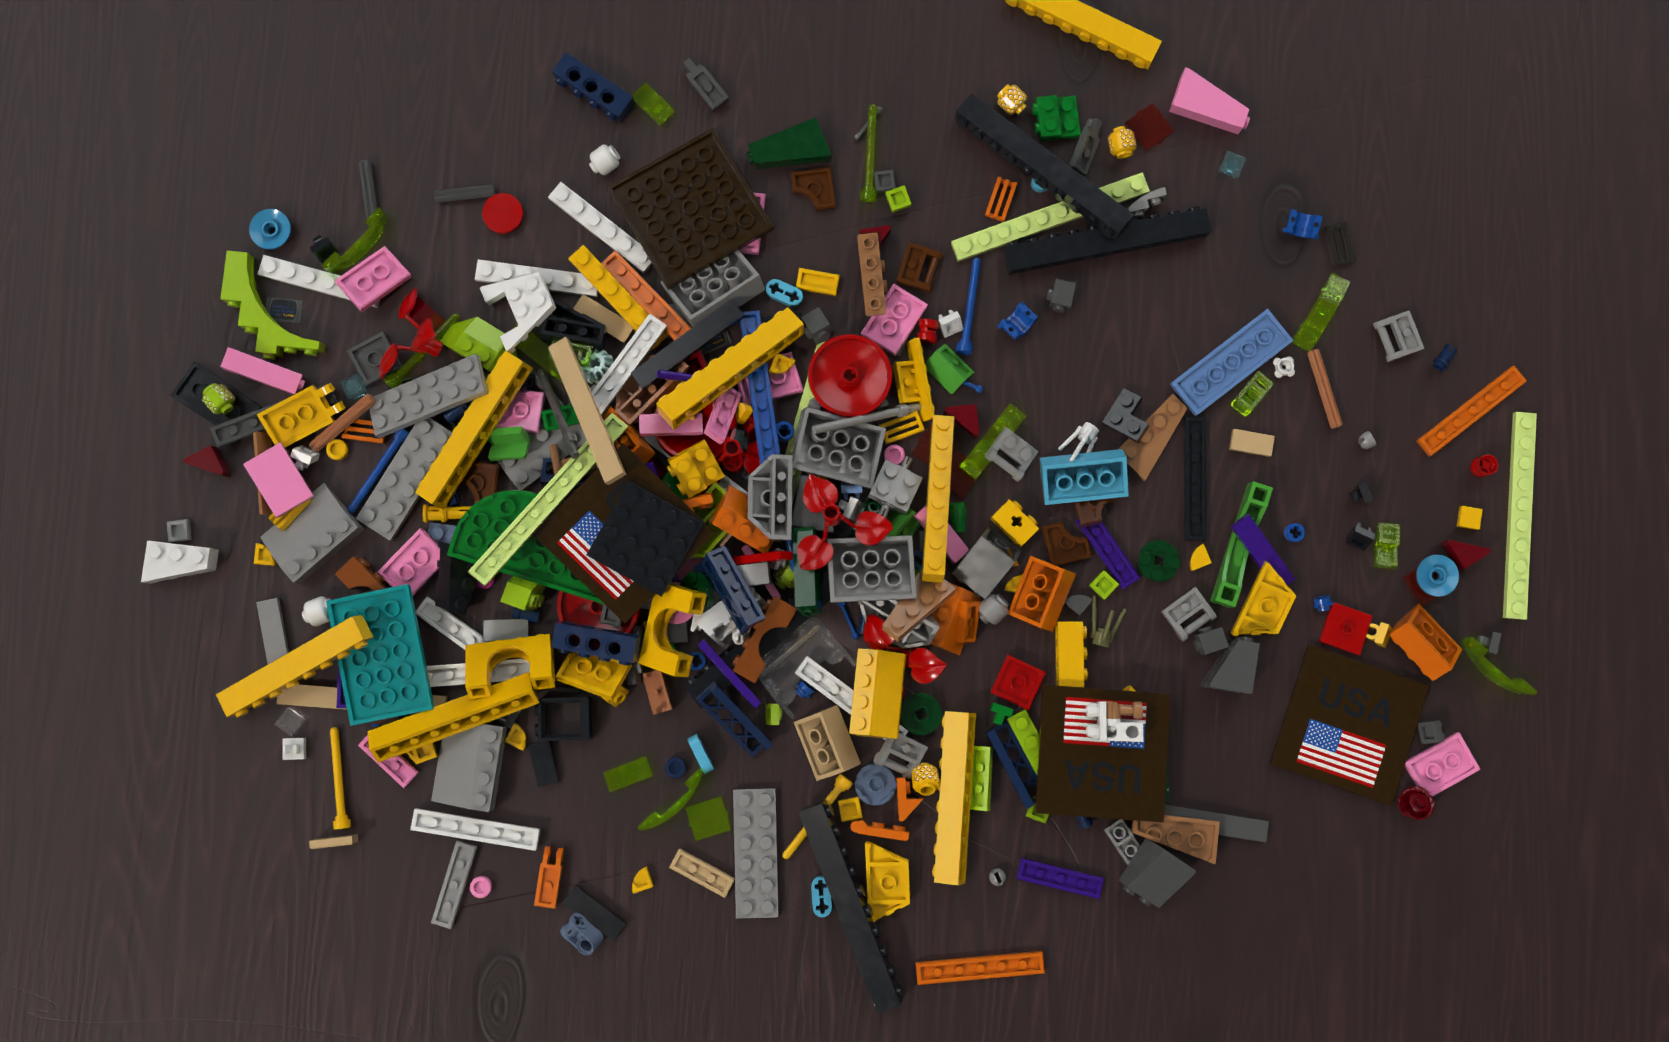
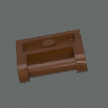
[896,242,944,293]

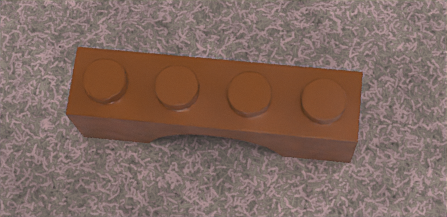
[335,556,388,591]
[732,597,797,684]

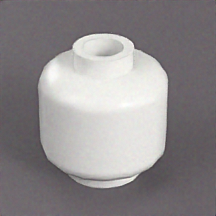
[589,145,620,175]
[302,596,331,627]

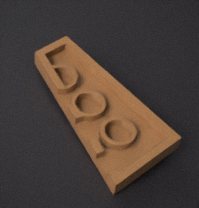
[1117,394,1187,481]
[882,569,956,642]
[1131,815,1220,865]

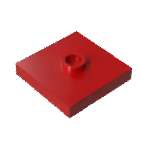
[1318,602,1372,655]
[990,654,1046,710]

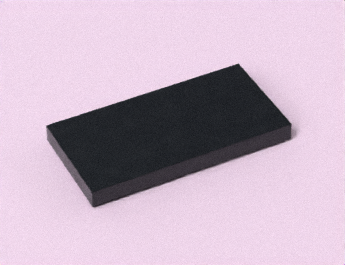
[171,361,263,442]

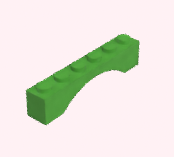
[1210,481,1273,608]

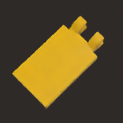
[256,383,346,448]

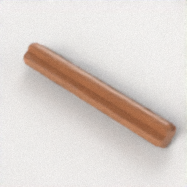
[1308,349,1343,429]
[309,394,376,452]

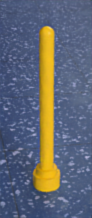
[330,727,351,830]
[783,773,853,859]

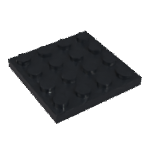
[586,480,704,597]

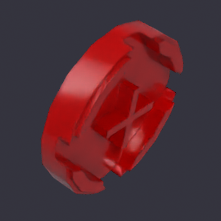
[482,193,524,235]

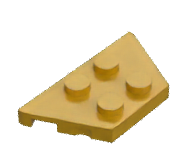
[1230,561,1296,636]
[865,841,910,922]

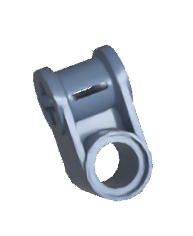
[560,913,603,955]

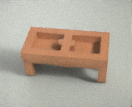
[642,670,674,715]

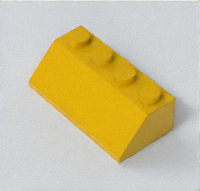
[849,649,906,739]

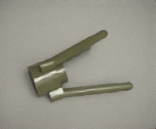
[1090,595,1126,648]

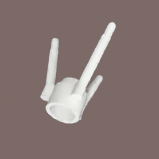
[1058,422,1099,462]

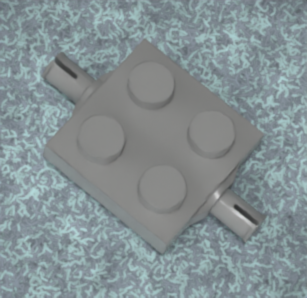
[868,456,923,518]

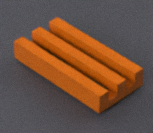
[985,176,1017,222]
[342,419,386,444]
[955,600,981,643]

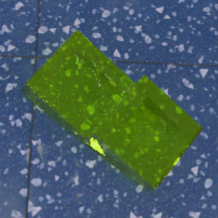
[631,82,675,125]
[1374,523,1400,569]
[603,756,653,792]

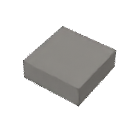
[167,519,192,543]

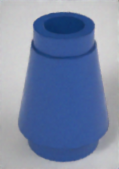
[776,421,794,442]

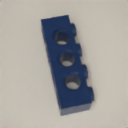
[552,52,635,123]
[551,620,642,665]

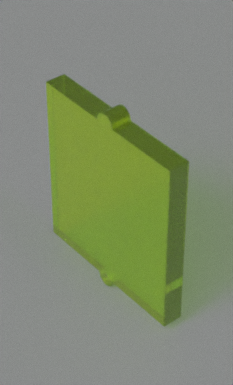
[686,796,731,841]

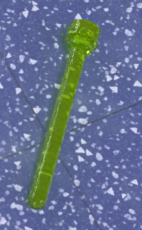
[860,104,877,202]
[383,313,459,389]

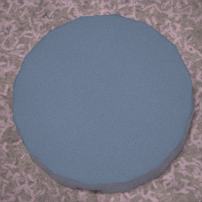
[855,763,897,805]

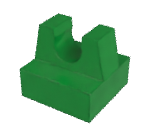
[989,702,1014,725]

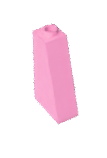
[1169,67,1250,134]
[220,347,305,395]

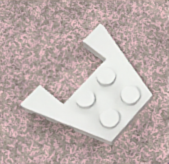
[480,272,556,354]

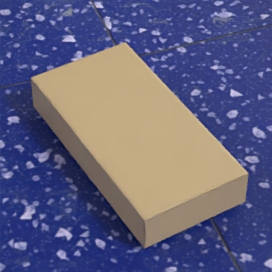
[1229,429,1275,457]
[309,834,358,849]

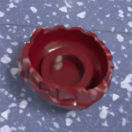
[1397,786,1435,820]

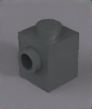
[1046,279,1076,313]
[801,307,834,345]
[1193,626,1229,655]

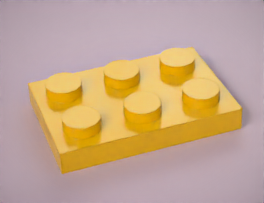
[555,642,632,701]

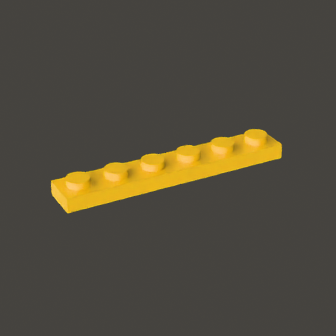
[568,245,668,350]

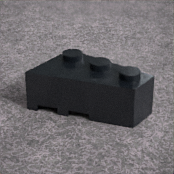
[540,296,608,352]
[435,540,477,615]

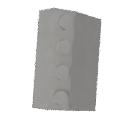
[660,250,765,328]
[792,407,886,489]
[260,483,365,584]
[827,535,916,603]
[431,723,508,812]

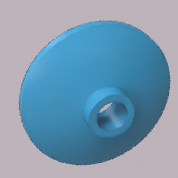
[249,209,291,249]
[1416,555,1459,597]

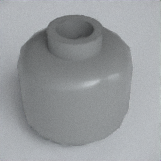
[979,593,1009,624]

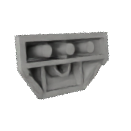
[747,454,793,540]
[858,600,940,649]

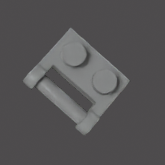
[1373,310,1425,362]
[985,427,1039,482]
[1161,587,1217,642]
[874,733,928,779]

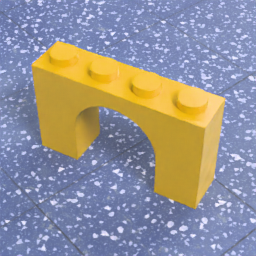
[638,583,707,677]
[465,634,555,699]

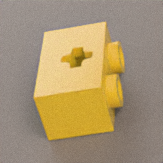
[990,499,1039,548]

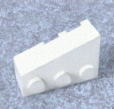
[141,541,219,584]
[694,591,767,650]

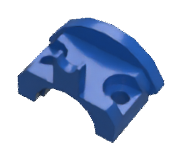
[1282,209,1323,240]
[997,302,1038,341]

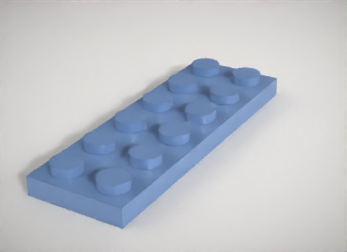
[1170,308,1294,416]

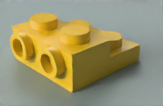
[667,439,725,498]

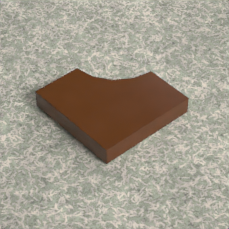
[790,167,836,211]
[461,462,501,503]
[1073,498,1116,528]
[1041,522,1092,566]

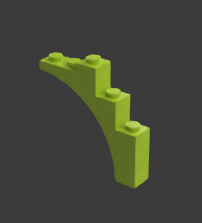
[220,251,325,360]

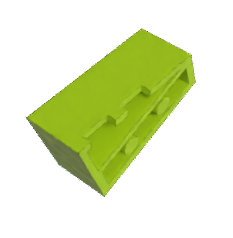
[500,576,545,610]

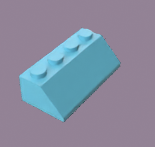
[1040,449,1129,505]

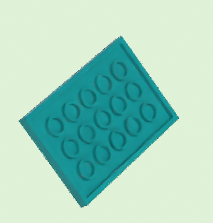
[326,584,434,726]

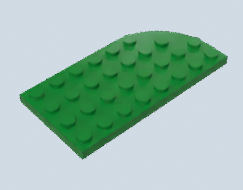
[447,490,604,604]

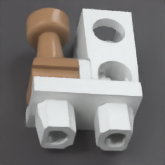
[1086,701,1143,742]

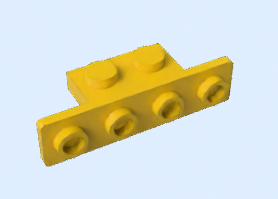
[892,338,935,422]

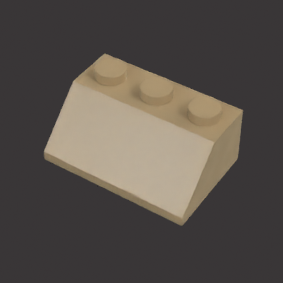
[794,705,861,781]

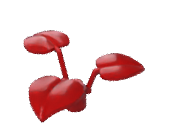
[379,288,443,380]
[698,400,760,494]
[797,474,893,570]
[863,614,947,700]

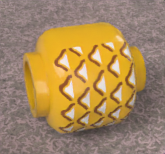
[997,84,1027,115]
[1108,126,1137,159]
[912,763,940,796]

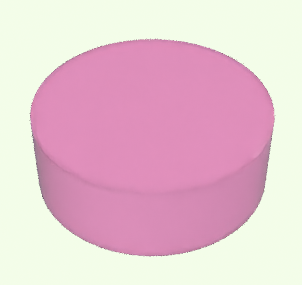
[884,445,905,465]
[470,876,492,898]

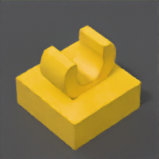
[1366,622,1392,648]

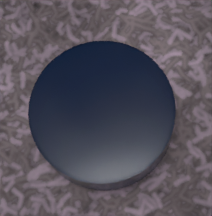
[665,757,686,778]

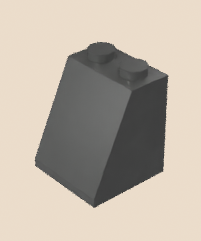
[792,473,834,536]
[952,525,1022,599]
[1201,637,1260,694]
[1118,838,1196,908]

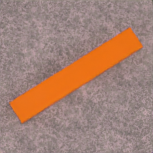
[601,250,691,341]
[1416,365,1527,457]
[915,951,1045,985]

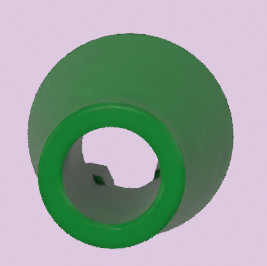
[948,502,967,532]

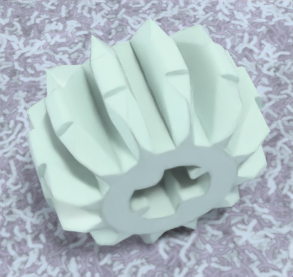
[580,349,614,384]

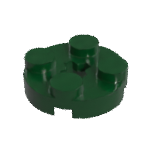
[1137,540,1181,582]
[680,572,715,613]
[900,693,942,735]

